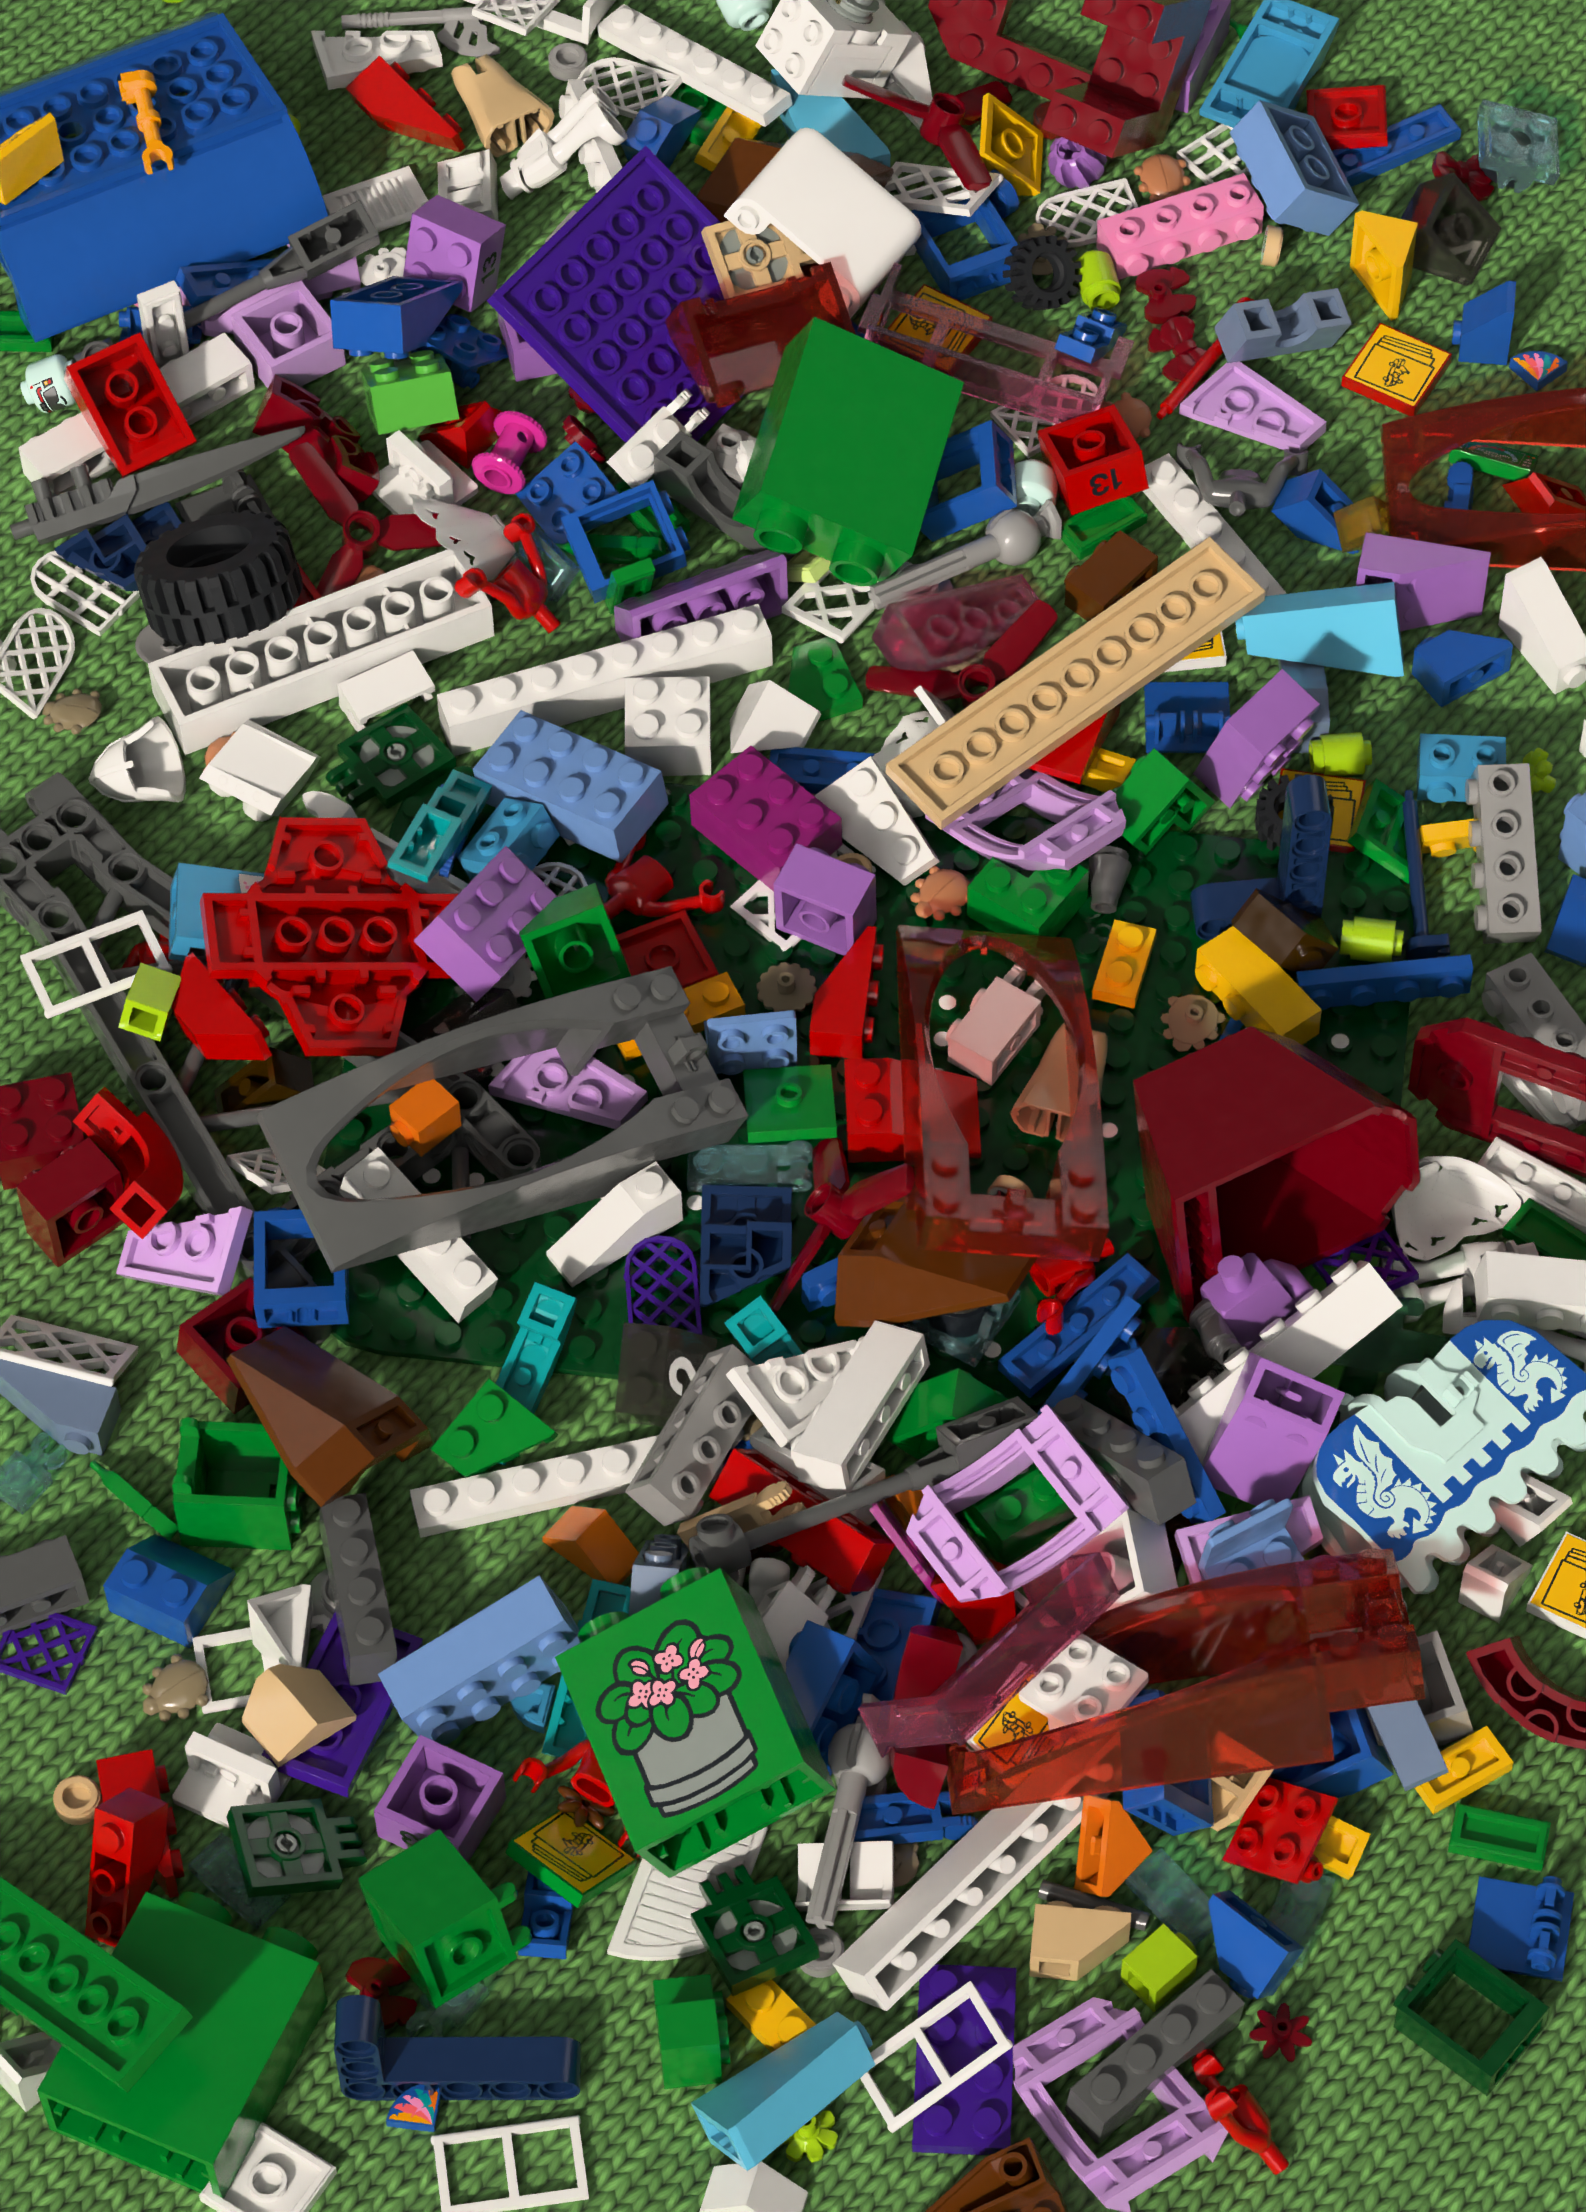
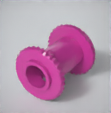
[471,411,547,494]

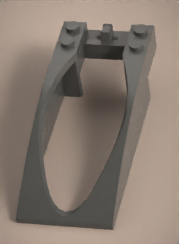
[256,966,748,1273]

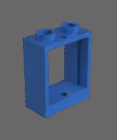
[911,197,1018,301]
[920,420,1018,542]
[561,480,691,603]
[254,1207,349,1328]
[1119,1689,1214,1836]

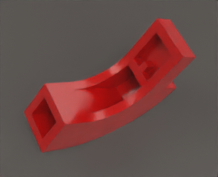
[72,1087,184,1239]

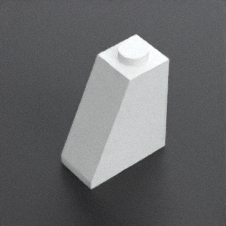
[1498,557,1586,694]

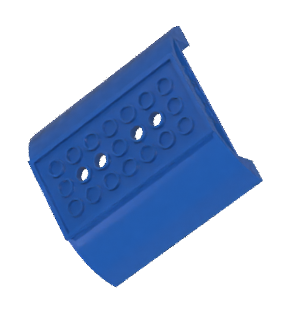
[0,12,328,343]

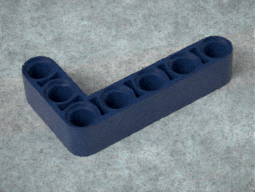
[1190,774,1332,941]
[334,1995,581,2101]

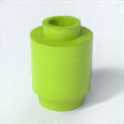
[1075,250,1121,310]
[1309,732,1372,776]
[1339,916,1404,963]

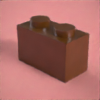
[1064,530,1158,622]

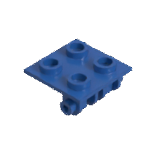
[410,314,508,388]
[516,441,619,544]
[1144,682,1231,753]
[1469,1876,1574,1982]

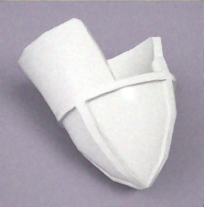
[89,716,186,802]

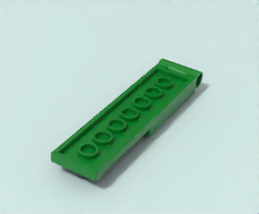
[0,1876,193,2093]

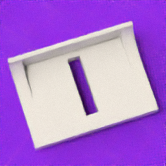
[437,149,498,221]
[795,1841,894,1912]

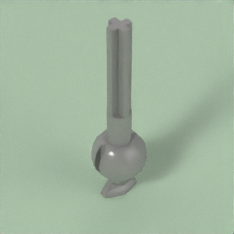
[867,499,1062,609]
[806,1693,891,1929]

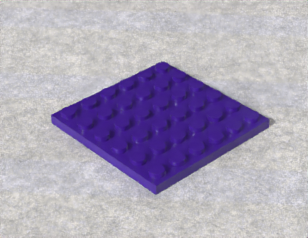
[487,145,813,443]

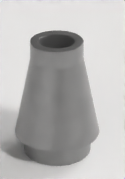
[1089,846,1132,914]

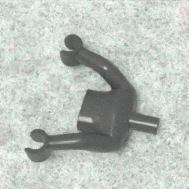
[1176,443,1309,517]

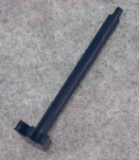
[1402,790,1451,960]

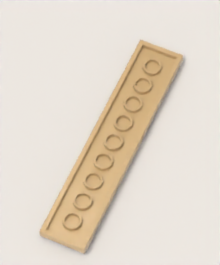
[885,537,1266,830]

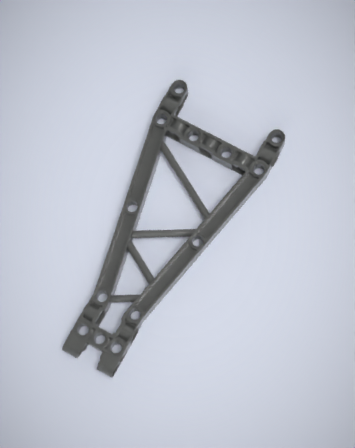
[0,772,541,1344]

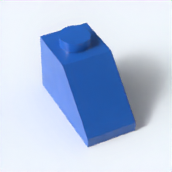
[621,95,702,169]
[1452,281,1516,365]
[1271,469,1372,554]
[1411,630,1513,707]
[1208,1890,1304,1999]

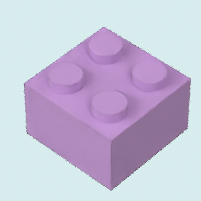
[231,281,346,389]

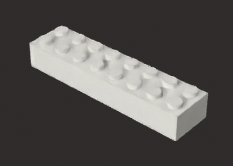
[148,549,495,755]

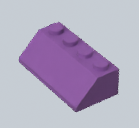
[614,550,788,642]

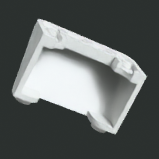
[724,128,921,322]

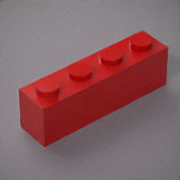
[709,1448,895,1595]

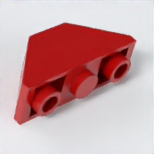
[171,952,272,1060]

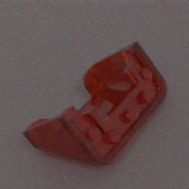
[665,262,856,408]

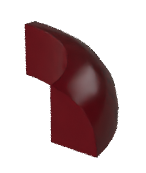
[252,374,380,504]
[889,1625,963,1809]
[1466,1635,1586,1750]

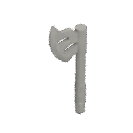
[341,7,500,57]

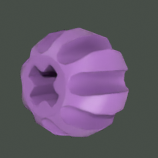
[1047,137,1107,189]

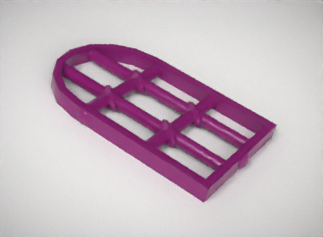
[869,1500,945,1605]

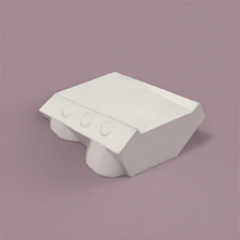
[199,720,321,822]

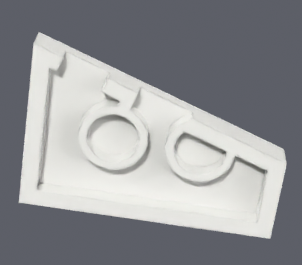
[311,31,443,90]
[815,756,940,886]
[726,1340,857,1448]

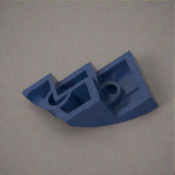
[54,502,182,591]
[699,1185,792,1307]

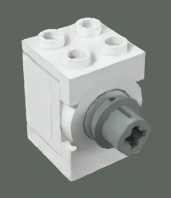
[755,0,912,99]

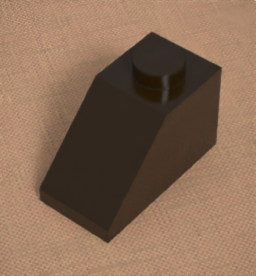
[1231,888,1339,973]
[214,1047,314,1113]

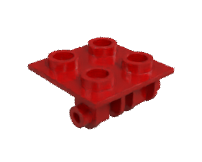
[1222,1777,1339,1885]

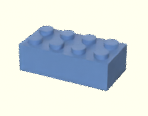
[473,710,669,863]
[378,1575,580,1745]

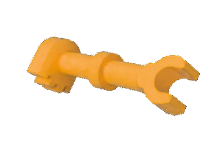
[118,70,175,175]

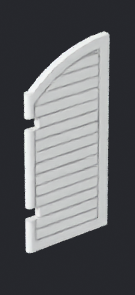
[607,1827,768,1961]

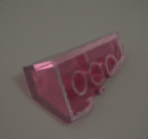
[872,574,1040,671]

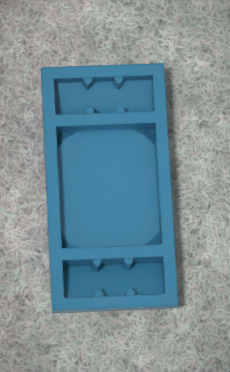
[1199,0,1339,128]

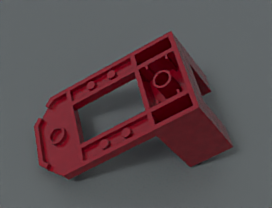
[928,0,1212,158]
[1408,1017,1586,1178]

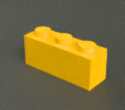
[1195,926,1322,1045]

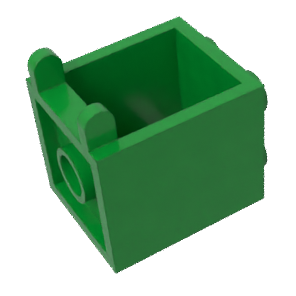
[172,1417,306,1551]
[358,1829,532,2009]

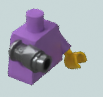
[1189,1253,1314,1365]

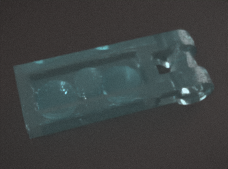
[687,1140,813,1192]

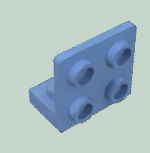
[704,1010,797,1075]
[1198,1498,1309,1614]

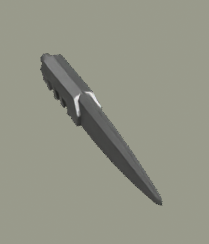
[10,425,305,545]

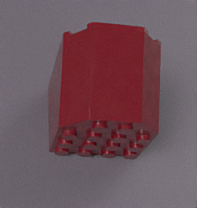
[1133,1026,1420,1323]

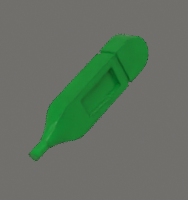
[552,534,667,564]
[89,1460,179,1541]

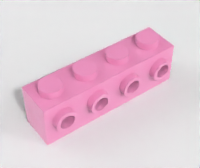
[1096,173,1264,280]

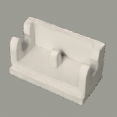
[338,650,435,732]

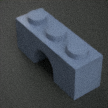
[1214,288,1352,363]

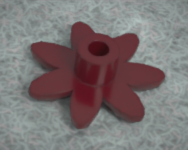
[1249,2003,1312,2063]

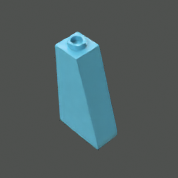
[771,69,890,167]
[1235,582,1404,677]
[691,2012,875,2171]

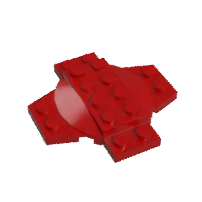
[200,817,458,1056]

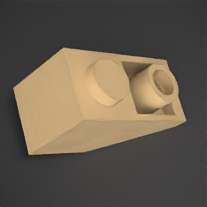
[1029,1901,1132,1981]

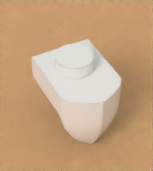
[1443,1278,1480,1335]

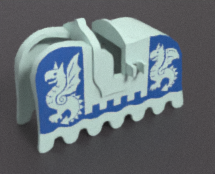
[1298,1320,1586,1626]

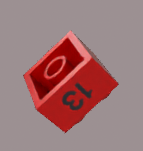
[1037,404,1149,515]

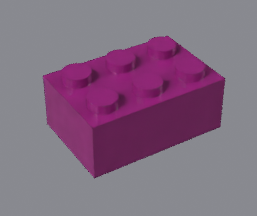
[689,745,842,892]

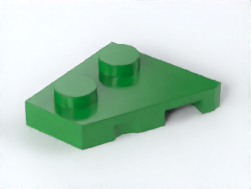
[788,636,863,723]
[1347,778,1424,885]
[431,1378,558,1478]

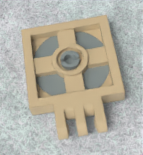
[701,221,816,308]

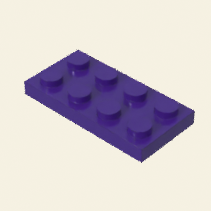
[262,1612,423,1798]
[912,1964,1017,2155]

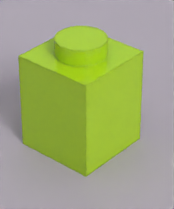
[118,963,181,1042]
[1120,1923,1198,2012]

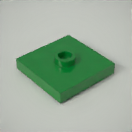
[743,1064,837,1143]

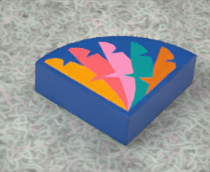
[1509,351,1568,392]
[386,2084,441,2132]

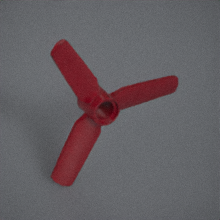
[842,74,1012,191]
[289,442,461,597]
[866,600,1058,709]
[768,1138,915,1315]

